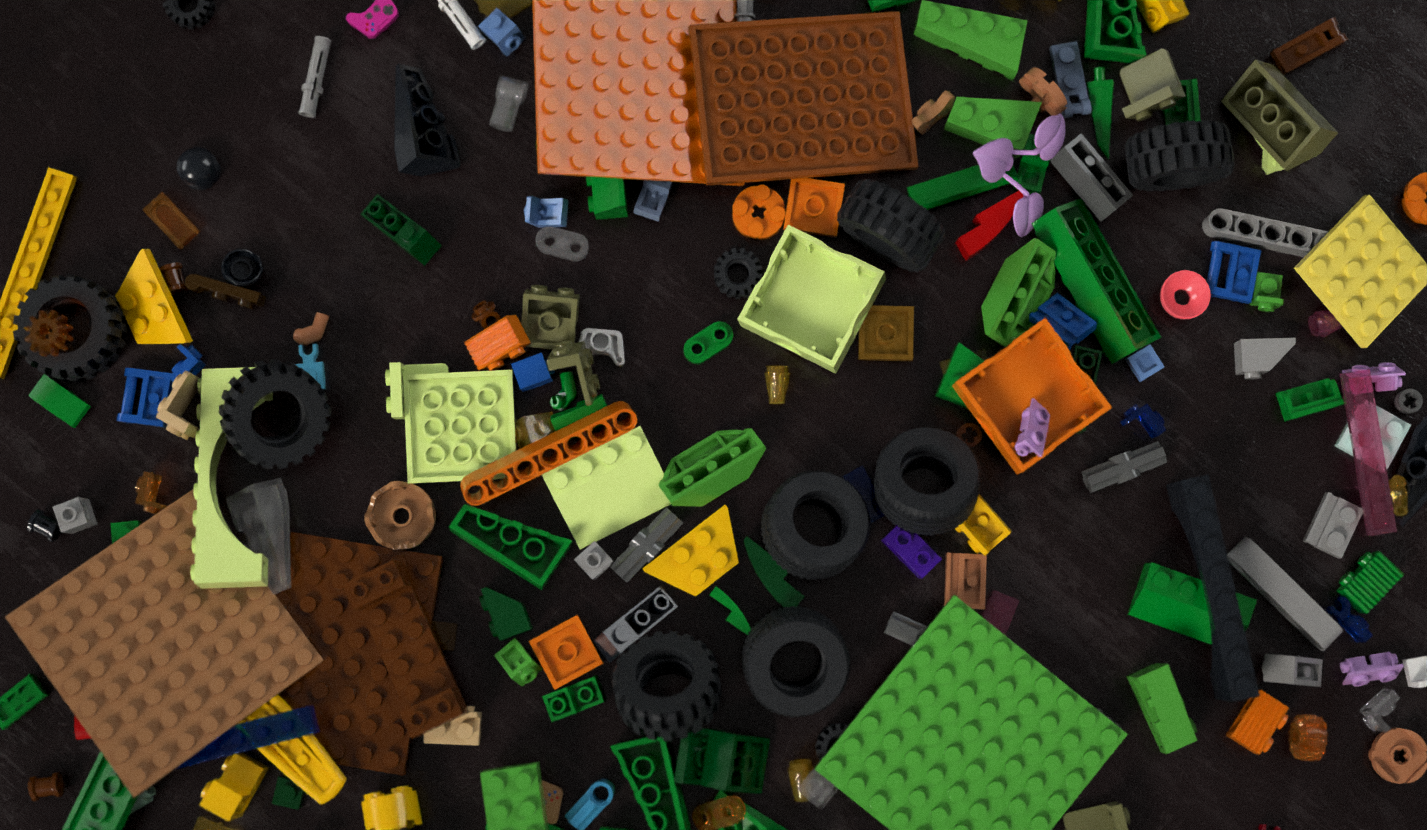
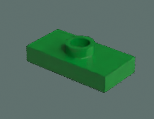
[0,673,50,730]

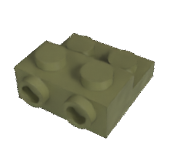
[521,285,580,349]

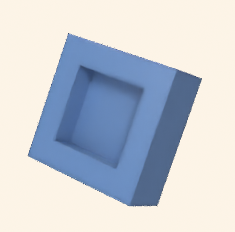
[1125,345,1164,382]

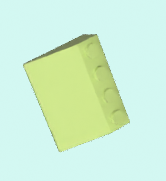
[542,426,671,550]

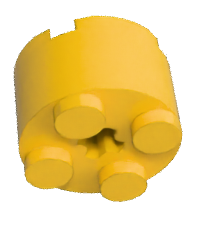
[361,786,423,830]

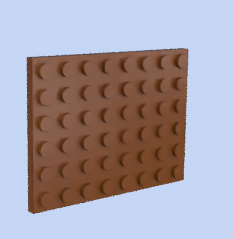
[689,11,919,186]

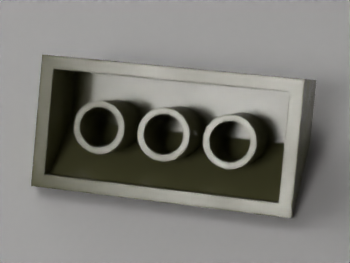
[1221,59,1338,171]

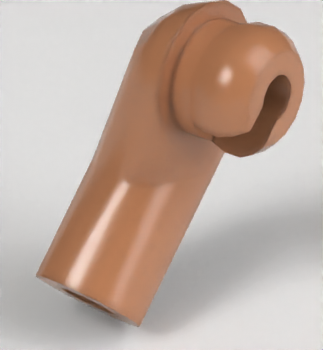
[293,312,329,345]

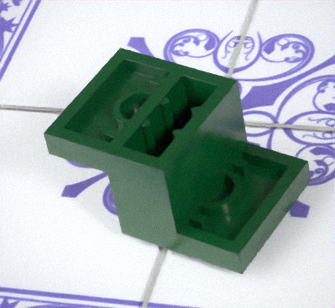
[674,728,770,794]

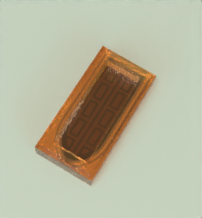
[143,192,200,249]

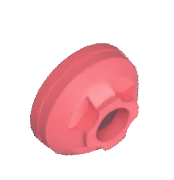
[1160,270,1211,320]

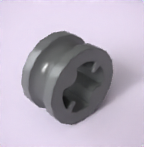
[1394,389,1423,414]

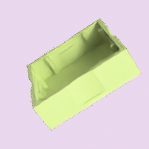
[737,225,886,373]

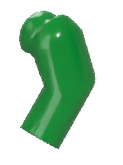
[550,372,577,410]

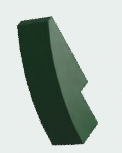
[743,536,805,608]

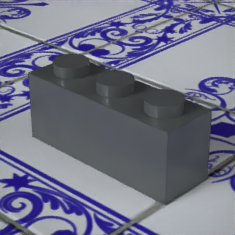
[1050,133,1133,222]

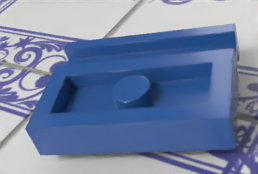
[1029,293,1097,350]

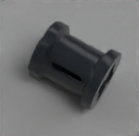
[27,509,61,542]

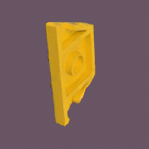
[115,249,193,344]
[642,505,739,597]

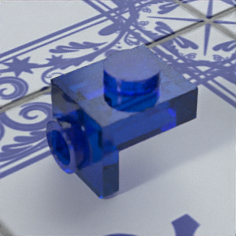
[1120,404,1166,439]

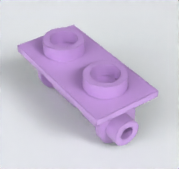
[1342,362,1405,394]
[1015,398,1050,457]
[1340,652,1403,687]

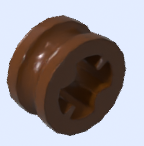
[956,423,982,448]

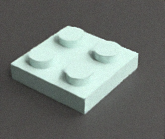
[1335,398,1411,473]

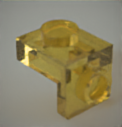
[515,411,555,448]

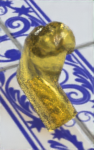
[1387,475,1408,516]

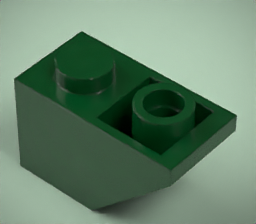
[479,587,533,641]

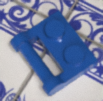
[1207,241,1261,304]
[117,368,173,428]

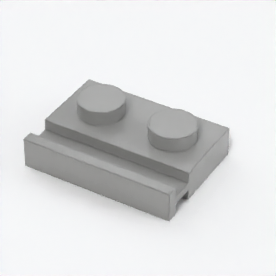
[1303,492,1364,559]

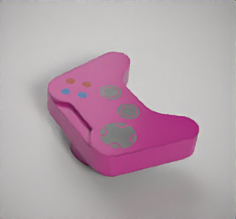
[346,0,399,39]

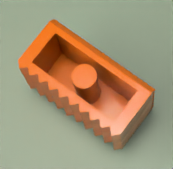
[464,315,531,371]
[1226,689,1289,755]

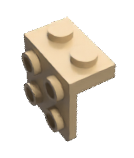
[156,371,200,440]

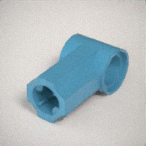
[565,778,616,830]

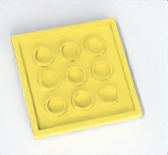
[1294,194,1427,348]

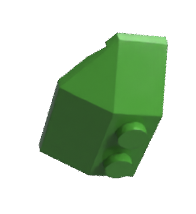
[981,238,1056,347]
[658,428,766,507]

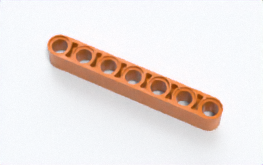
[460,401,637,506]

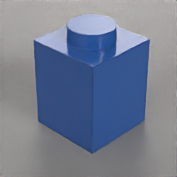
[511,353,555,392]

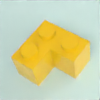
[200,751,269,821]

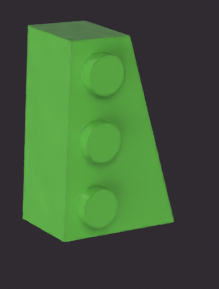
[944,97,1042,159]
[1126,663,1197,754]

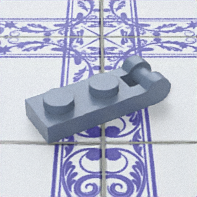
[1049,41,1091,118]

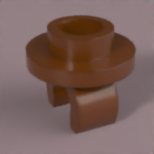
[471,300,501,329]

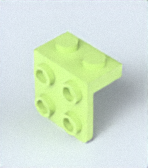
[385,362,449,420]

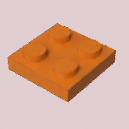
[783,178,845,238]
[529,615,603,690]

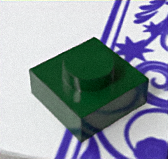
[272,776,305,810]

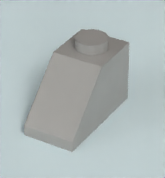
[1234,338,1296,379]
[1262,654,1323,687]

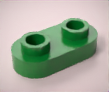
[684,322,733,364]

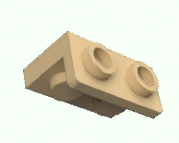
[424,706,482,745]

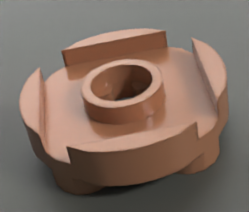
[1019,67,1067,116]
[1368,727,1427,784]

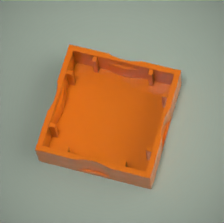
[952,318,1112,475]

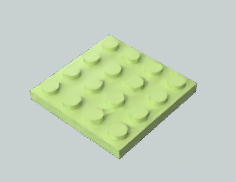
[403,370,516,484]

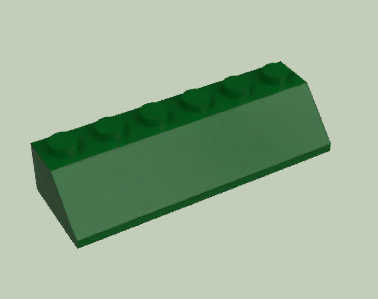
[1031,198,1161,364]

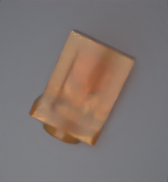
[135,471,168,514]

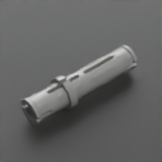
[298,36,332,118]

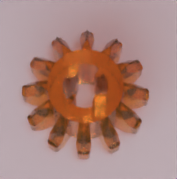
[24,310,74,357]
[1288,714,1328,761]

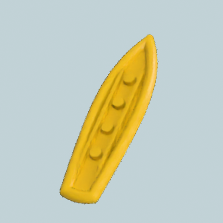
[236,695,346,804]

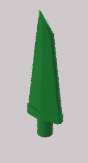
[1087,67,1114,159]

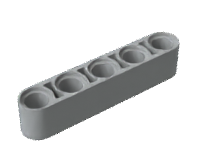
[1202,208,1329,257]
[1227,537,1343,651]

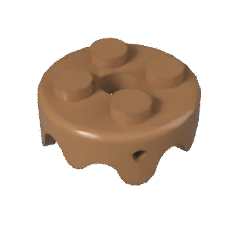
[364,481,436,550]

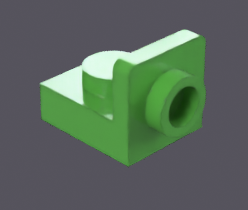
[1250,272,1284,312]
[494,638,542,686]

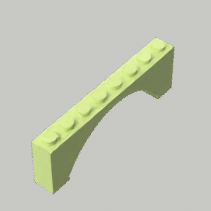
[190,367,273,589]

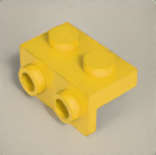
[1136,0,1190,33]
[954,494,1012,556]

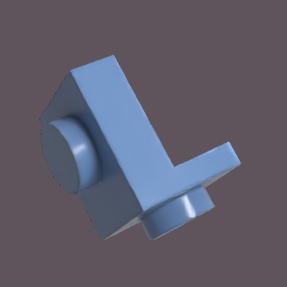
[478,8,525,56]
[524,196,568,228]

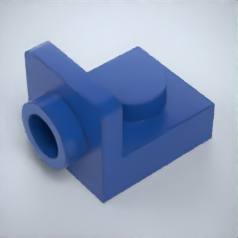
[168,343,206,382]

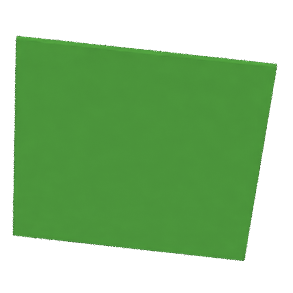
[814,595,1128,830]

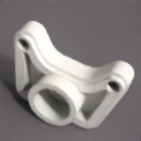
[579,328,625,367]

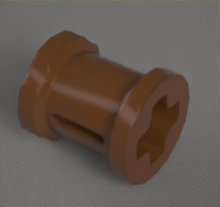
[159,262,189,296]
[28,772,64,801]

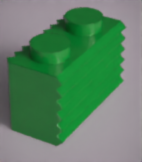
[1336,551,1404,614]

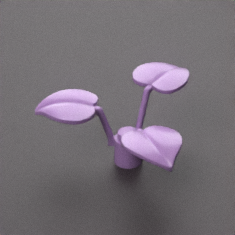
[973,113,1065,237]

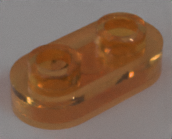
[692,795,746,830]

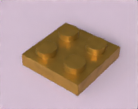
[858,305,914,361]

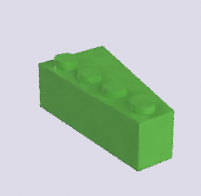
[914,0,1027,80]

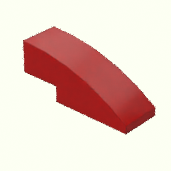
[955,191,1023,261]

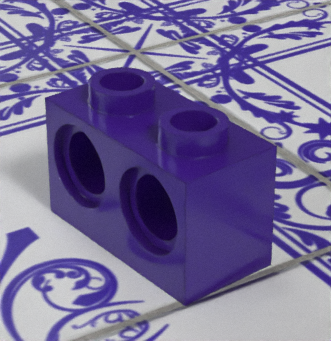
[881,525,942,579]

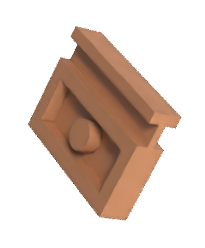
[944,553,987,609]

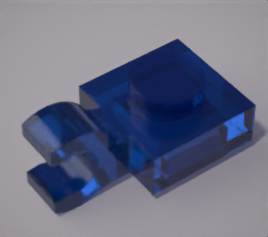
[1327,596,1373,643]

